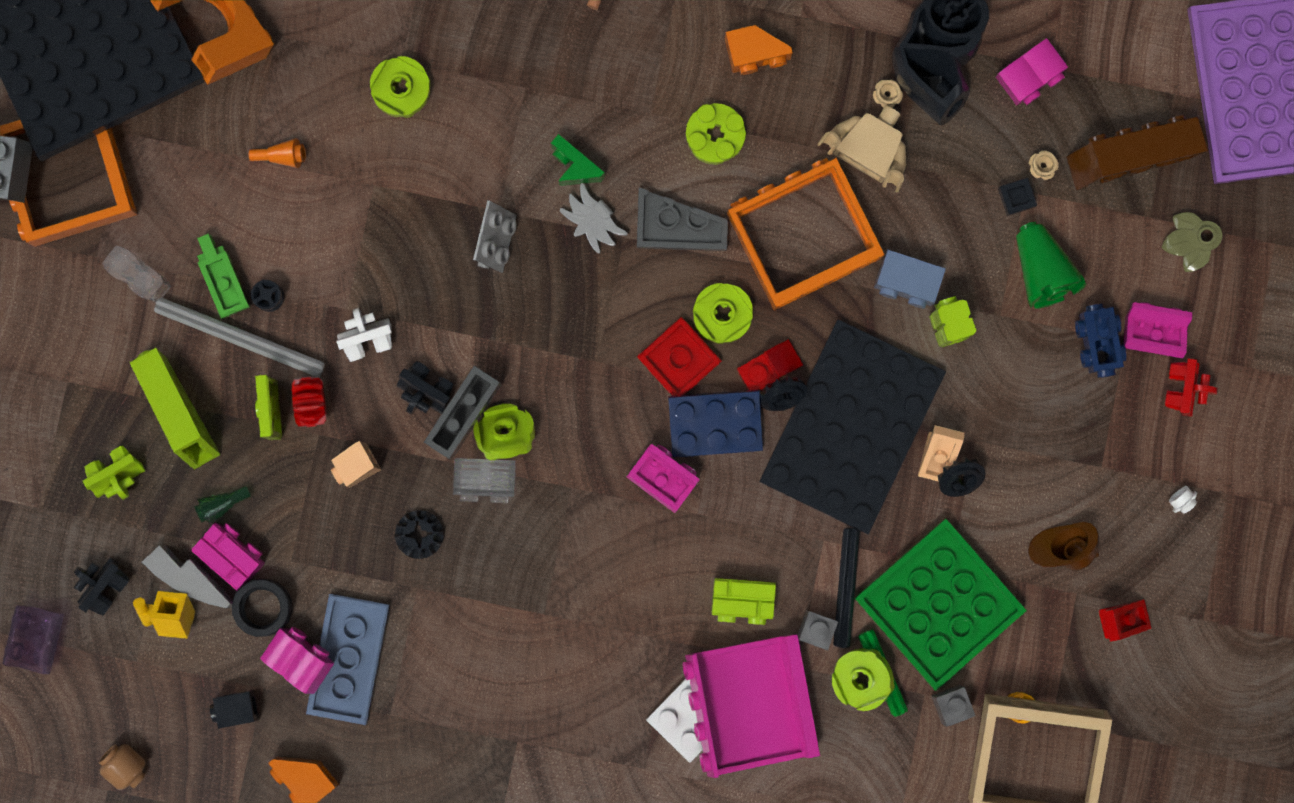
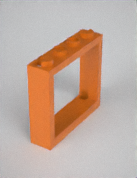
[0,120,138,247]
[727,158,885,311]

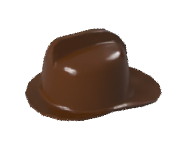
[1028,522,1099,571]

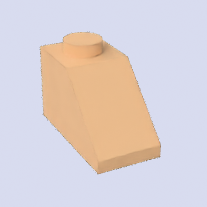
[331,441,381,488]

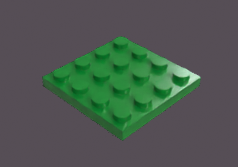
[854,519,1027,691]

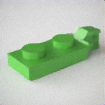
[197,234,250,319]

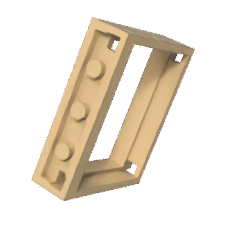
[968,694,1112,803]

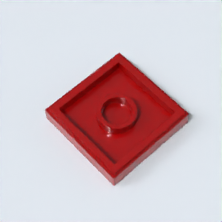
[637,317,722,396]

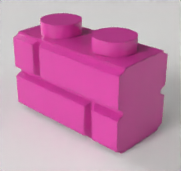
[191,522,265,591]

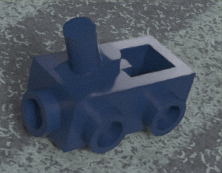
[1075,304,1126,378]

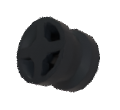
[251,280,285,312]

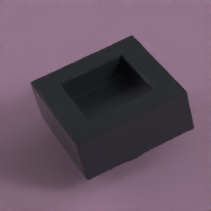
[998,178,1037,216]

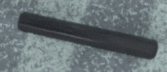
[833,528,860,648]

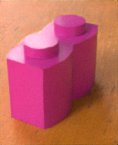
[996,38,1068,106]
[260,627,334,694]

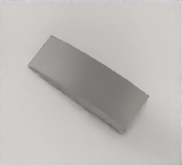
[142,545,233,608]

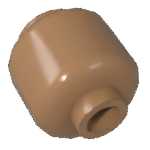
[98,744,146,790]

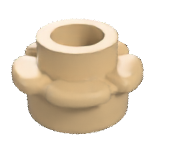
[873,80,903,108]
[1029,151,1059,180]

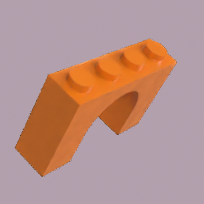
[150,0,274,85]

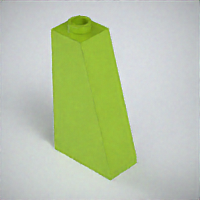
[130,348,220,470]

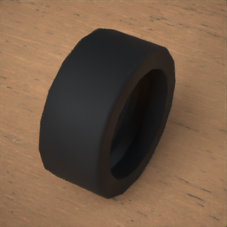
[232,579,293,637]

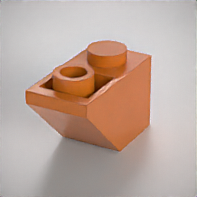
[725,25,793,75]
[268,756,339,803]

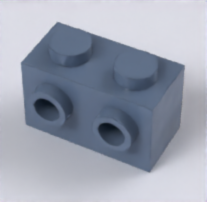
[874,250,946,309]

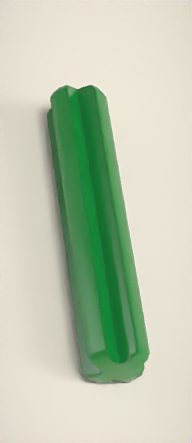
[859,630,908,717]

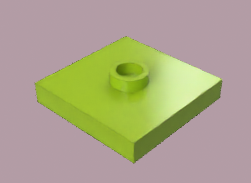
[255,375,282,440]

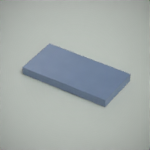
[306,594,390,725]

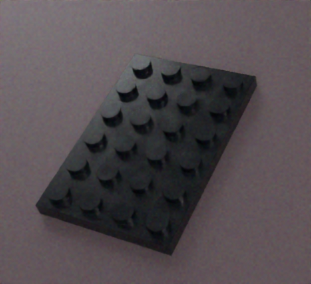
[759,319,946,535]

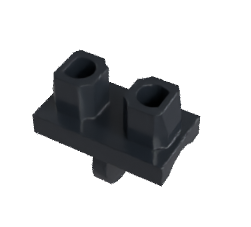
[397,361,454,415]
[74,557,129,616]

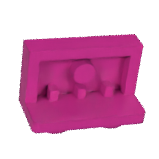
[1124,302,1192,358]
[627,444,700,513]

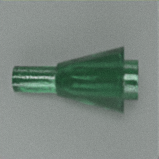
[194,486,251,525]

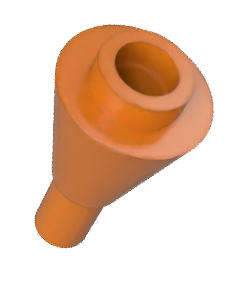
[249,138,306,168]

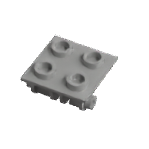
[473,200,517,273]

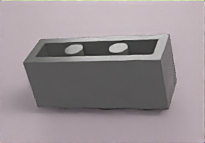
[424,366,502,460]

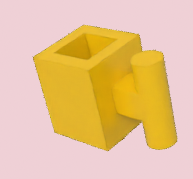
[133,591,196,639]

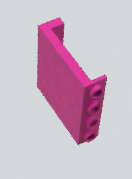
[683,634,820,778]

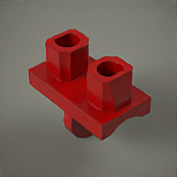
[1165,359,1218,417]

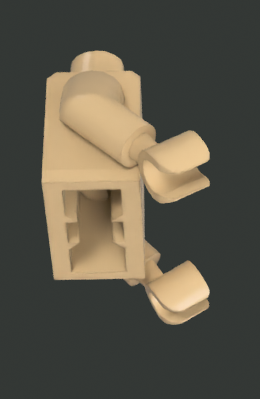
[818,106,906,192]

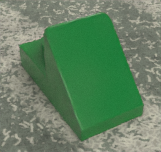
[551,134,605,186]

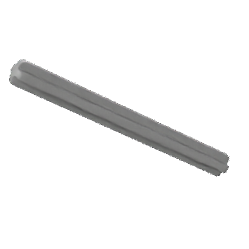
[154,298,325,377]

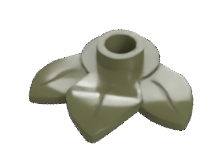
[1162,212,1223,272]

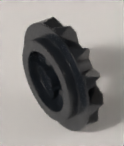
[760,376,807,411]
[938,457,986,497]
[395,510,444,559]

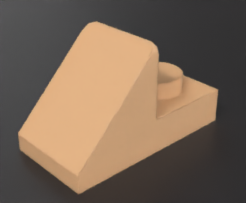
[918,425,964,481]

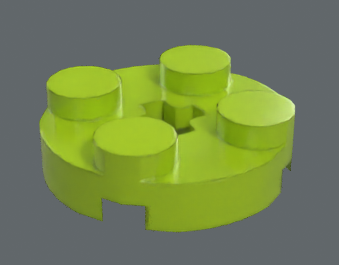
[370,56,430,118]
[686,103,746,165]
[693,283,753,344]
[473,404,535,460]
[832,648,894,711]

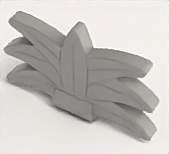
[560,183,628,254]

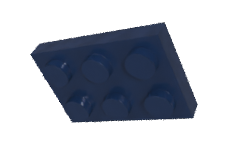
[668,389,763,457]

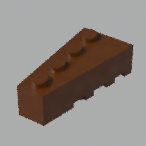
[1066,115,1208,191]

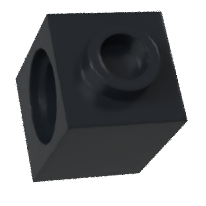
[210,690,260,729]

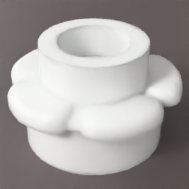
[1169,486,1197,514]

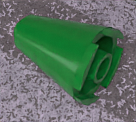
[1016,222,1087,309]

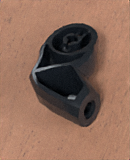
[892,0,989,126]

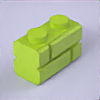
[929,296,976,348]
[711,578,776,625]

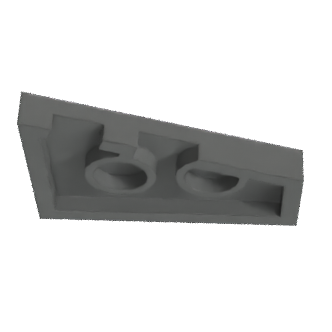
[637,187,728,251]

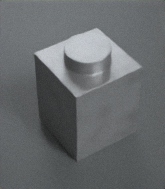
[798,610,838,650]
[931,685,975,727]

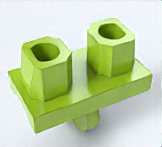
[83,446,145,500]

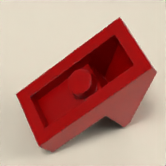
[736,339,803,391]
[1099,599,1152,642]

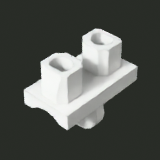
[336,308,392,362]

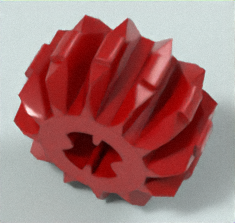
[291,376,327,428]

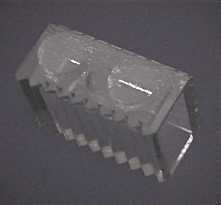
[453,458,517,503]

